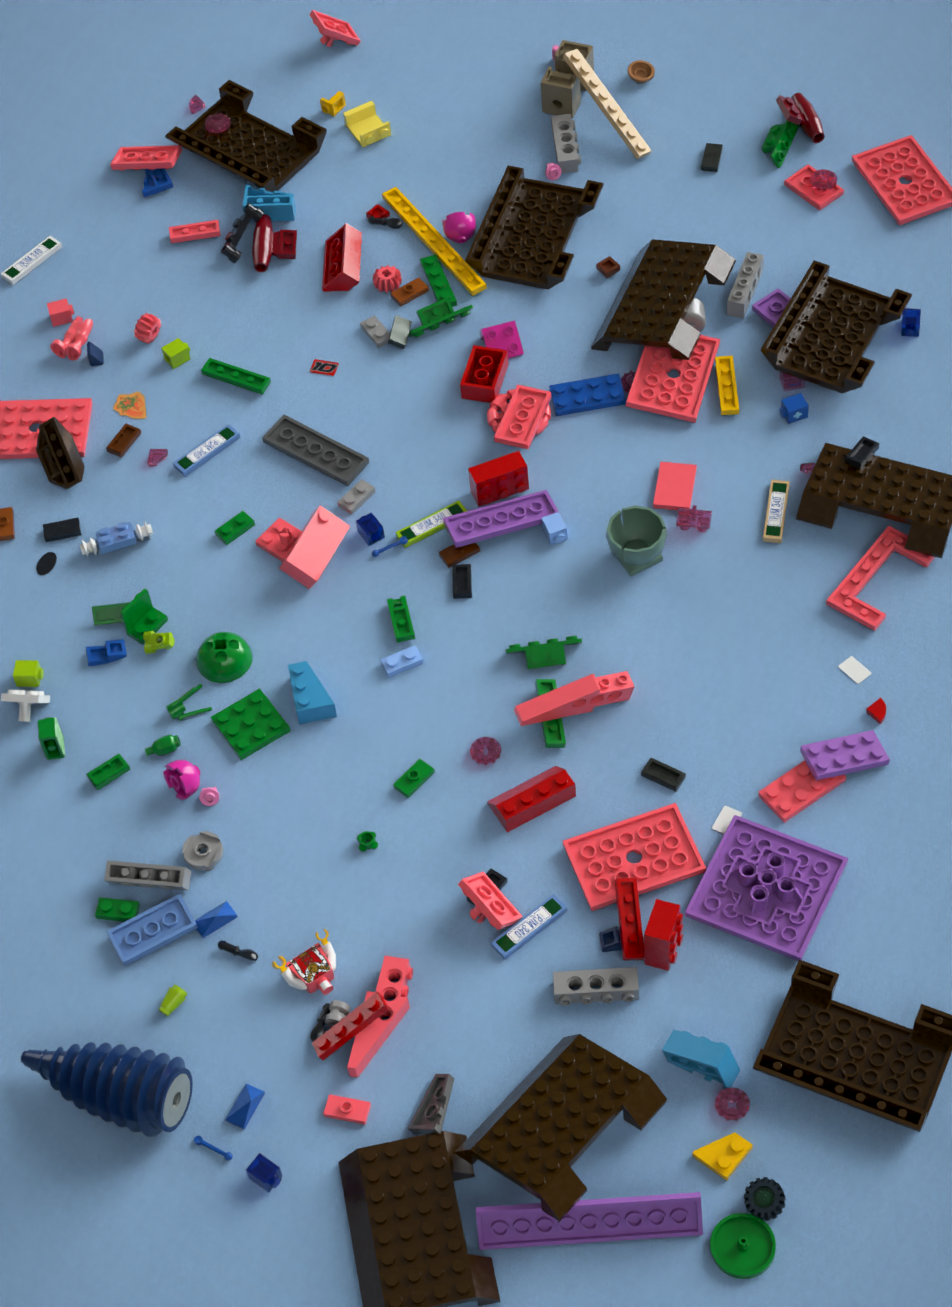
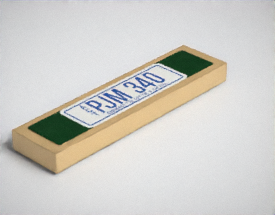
[763,480,790,543]

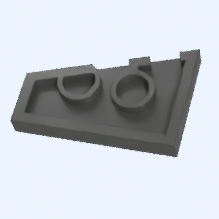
[408,1074,455,1134]

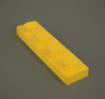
[715,355,739,415]

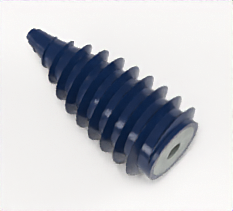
[21,1042,193,1137]

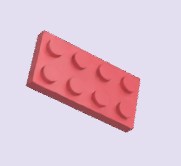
[110,145,182,171]
[494,384,552,449]
[758,760,846,823]

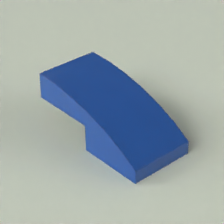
[86,639,127,666]

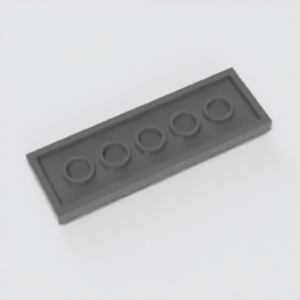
[262,415,370,486]

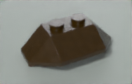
[36,417,85,489]

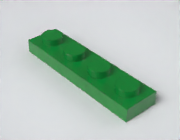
[420,254,457,307]
[201,358,271,395]
[535,679,566,748]

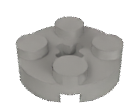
[182,831,223,871]

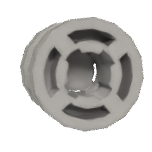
[325,1000,351,1027]

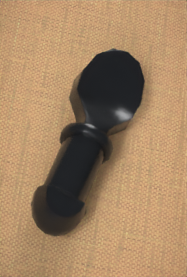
[368,216,403,229]
[217,940,258,961]
[310,1003,330,1042]

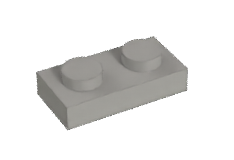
[360,315,390,348]
[337,479,376,515]

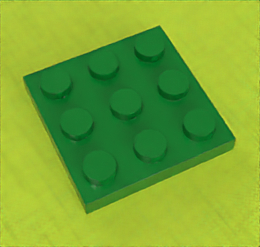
[211,688,291,760]

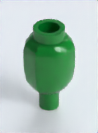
[145,735,181,756]

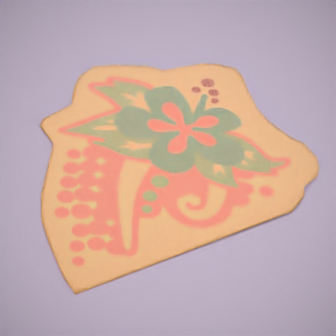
[113,392,147,419]

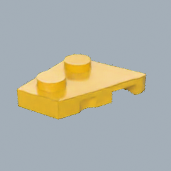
[692,1132,753,1181]

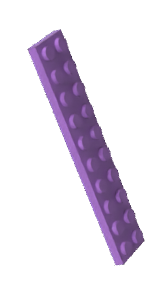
[476,1192,703,1250]

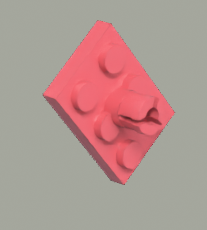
[309,10,361,47]
[255,517,301,562]
[458,872,523,930]

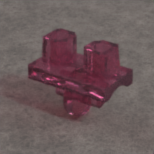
[676,505,712,532]

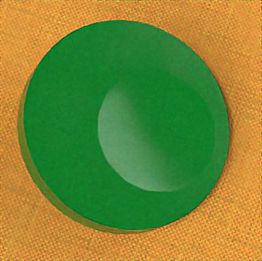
[710,1213,776,1279]

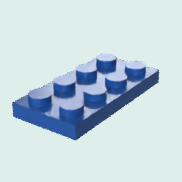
[549,373,626,416]

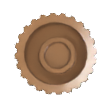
[627,60,655,83]

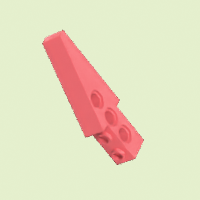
[514,671,635,726]
[347,955,413,1078]

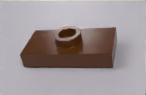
[106,424,141,458]
[439,542,480,568]

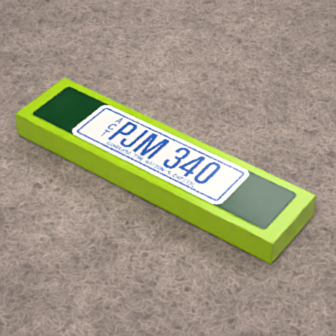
[395,500,467,548]

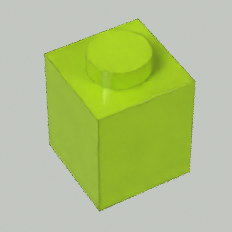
[161,338,191,369]
[13,660,44,687]

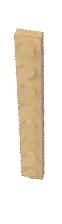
[563,49,652,160]

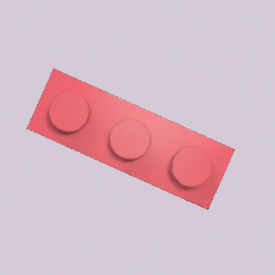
[169,220,221,244]

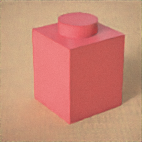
[47,298,75,327]

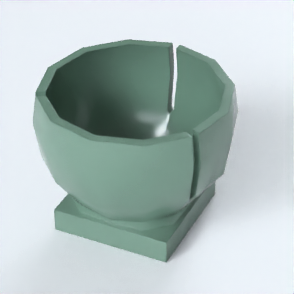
[606,505,667,576]

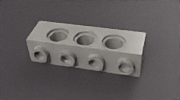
[551,114,581,173]
[727,252,764,319]
[104,860,191,891]
[553,967,639,1005]

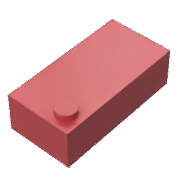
[279,505,350,589]

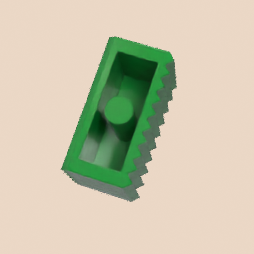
[37,717,65,760]

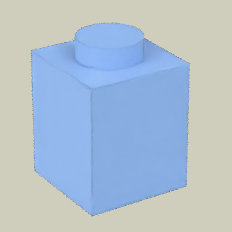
[542,512,568,545]

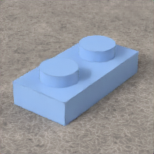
[380,645,423,677]

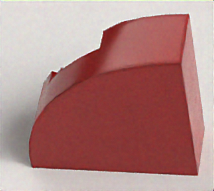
[366,204,390,218]
[866,698,886,724]

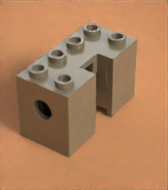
[541,40,594,119]

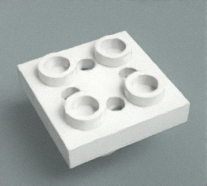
[1,690,50,722]

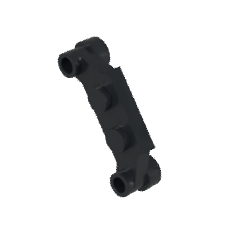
[221,203,264,263]

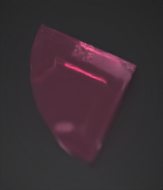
[189,95,206,114]
[148,449,168,467]
[799,462,815,474]

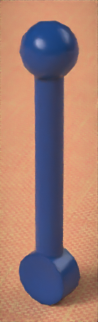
[372,536,408,557]
[194,1136,233,1161]

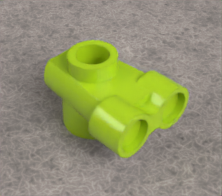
[143,631,175,654]

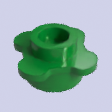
[357,831,378,852]

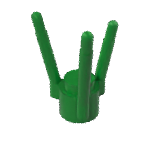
[166,684,212,721]

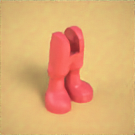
[50,316,93,360]

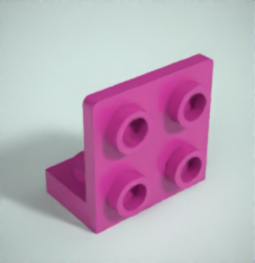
[480,320,524,358]

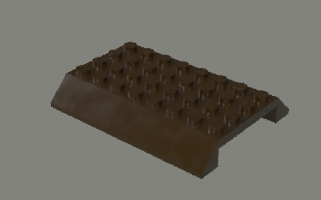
[165,80,327,191]
[465,165,604,289]
[591,239,736,360]
[761,260,912,394]
[796,443,952,558]
[753,959,952,1132]
[455,1034,667,1222]
[338,1131,500,1307]

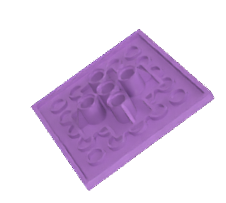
[685,815,848,961]

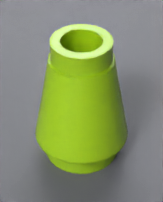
[158,984,187,1016]

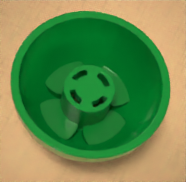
[196,632,253,683]

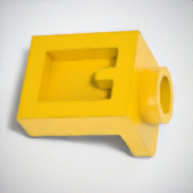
[320,91,346,117]

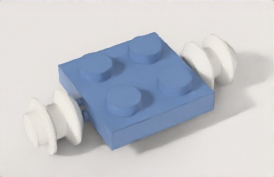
[80,521,153,558]

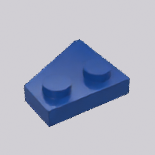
[142,168,173,198]

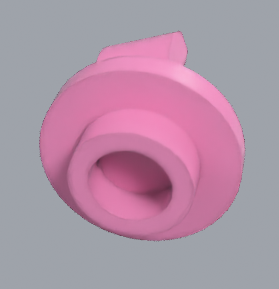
[545,162,562,180]
[199,787,219,806]

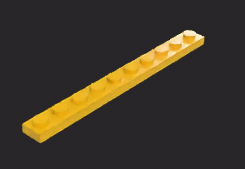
[382,187,487,296]

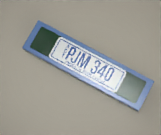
[173,424,240,477]
[491,894,567,960]

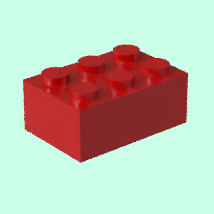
[460,345,509,403]
[468,451,529,507]
[644,899,683,971]

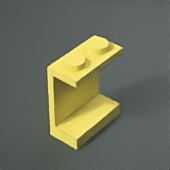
[343,101,391,147]

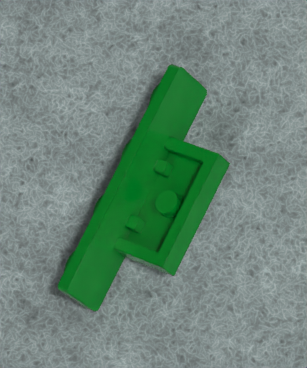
[761,120,800,168]
[409,297,473,338]
[505,636,582,670]

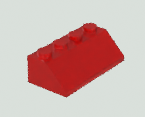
[322,223,362,292]
[487,766,576,833]

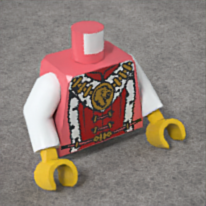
[272,929,336,995]

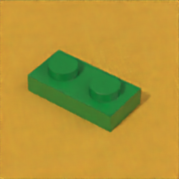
[215,511,255,545]
[95,897,140,922]

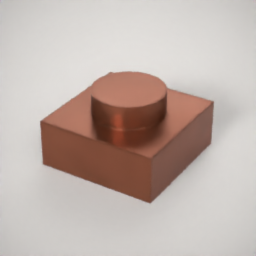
[596,256,621,278]

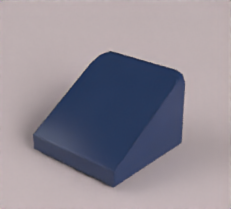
[87,342,104,366]
[599,926,622,952]

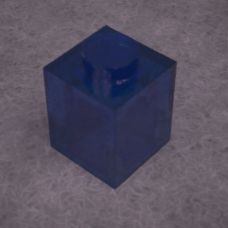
[901,308,921,337]
[356,512,385,546]
[246,1153,282,1193]

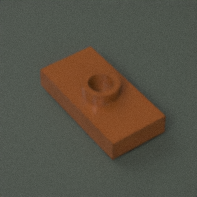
[391,277,429,307]
[0,507,15,541]

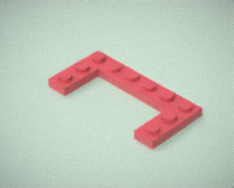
[826,526,935,631]

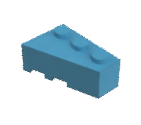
[242,185,296,222]
[288,661,337,724]
[662,1029,740,1091]

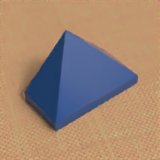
[195,901,238,938]
[225,1084,265,1129]

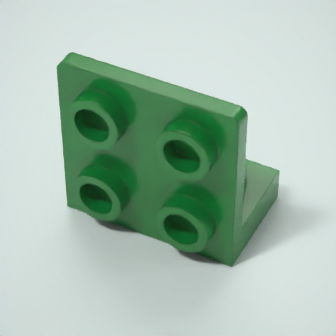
[120,588,168,645]

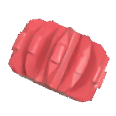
[373,265,402,293]
[134,313,161,344]

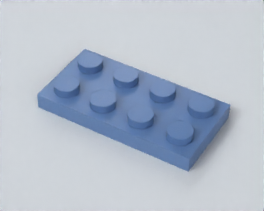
[106,893,198,966]

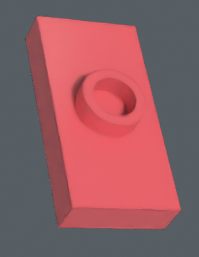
[323,1094,371,1125]

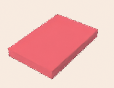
[784,164,844,211]
[653,462,697,512]

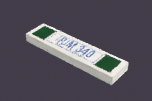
[1,236,62,285]

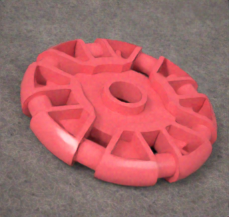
[487,389,551,436]

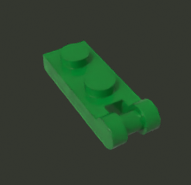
[387,595,415,643]

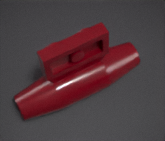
[776,93,825,143]
[252,214,297,272]

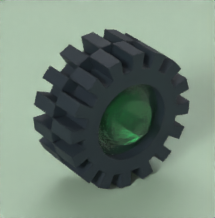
[744,1177,786,1221]

